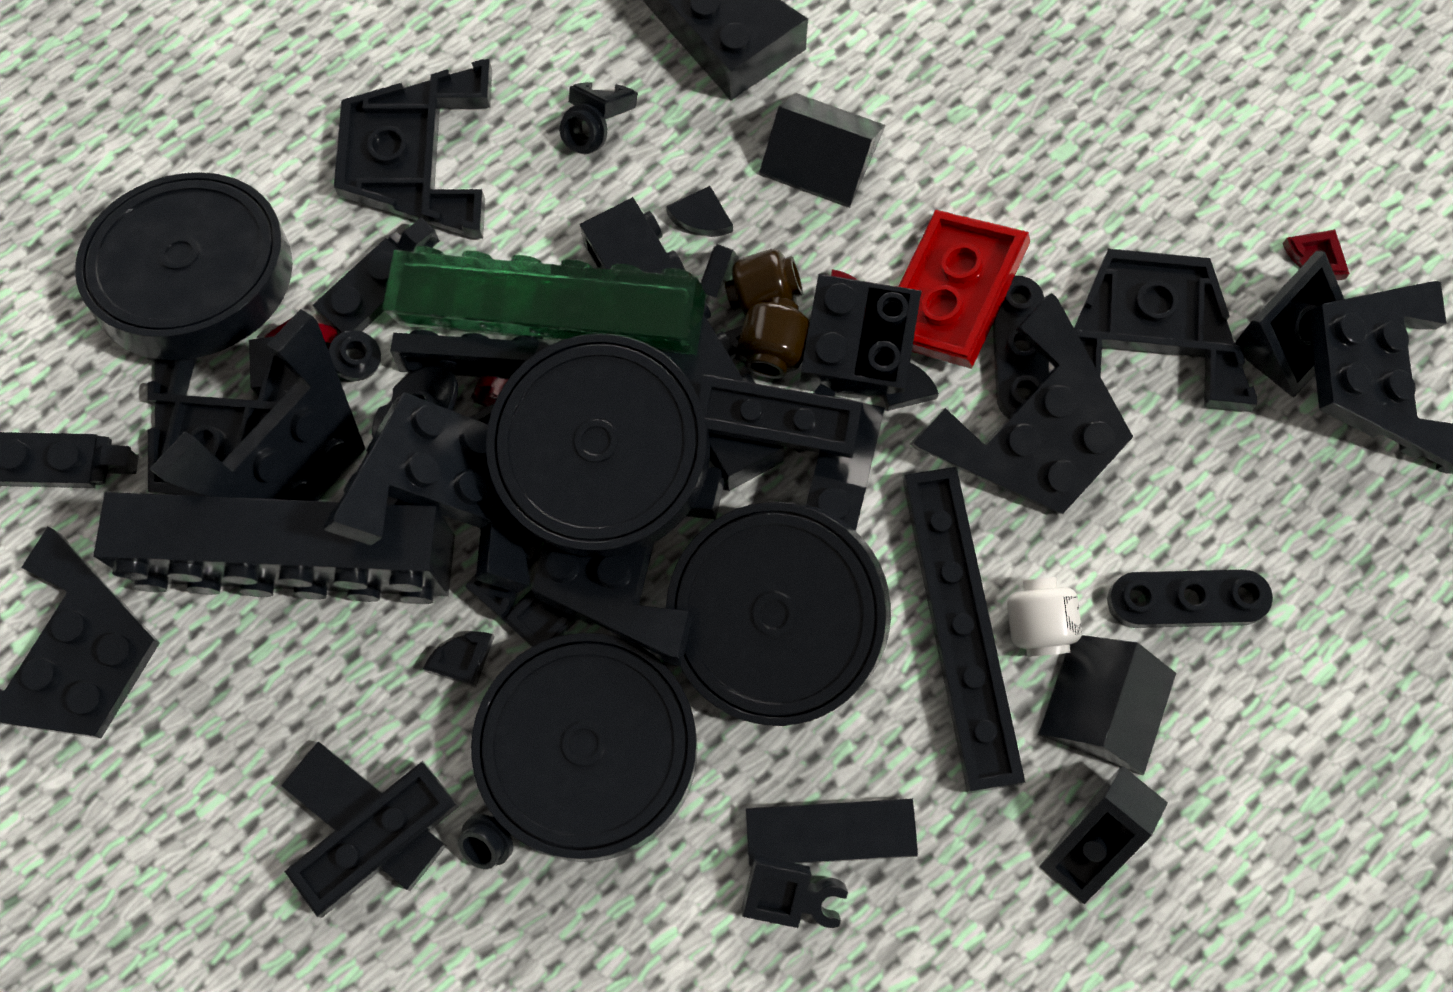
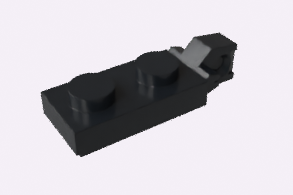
[313,218,440,333]
[0,432,139,488]

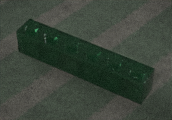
[383,246,706,355]

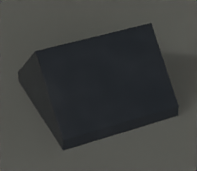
[759,93,885,208]
[1234,251,1344,397]
[1038,635,1176,775]

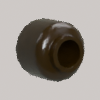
[725,249,803,316]
[737,297,810,378]

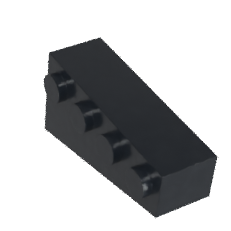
[642,0,808,101]

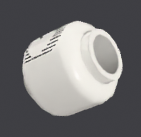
[1007,577,1082,657]

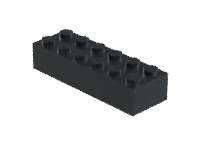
[93,492,455,604]

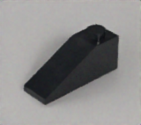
[806,396,885,531]

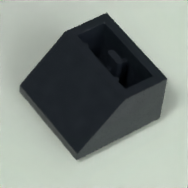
[799,274,921,398]

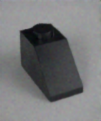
[1039,766,1168,904]

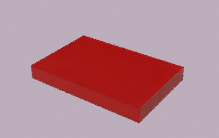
[898,210,1031,369]

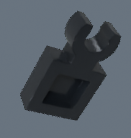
[741,855,848,928]

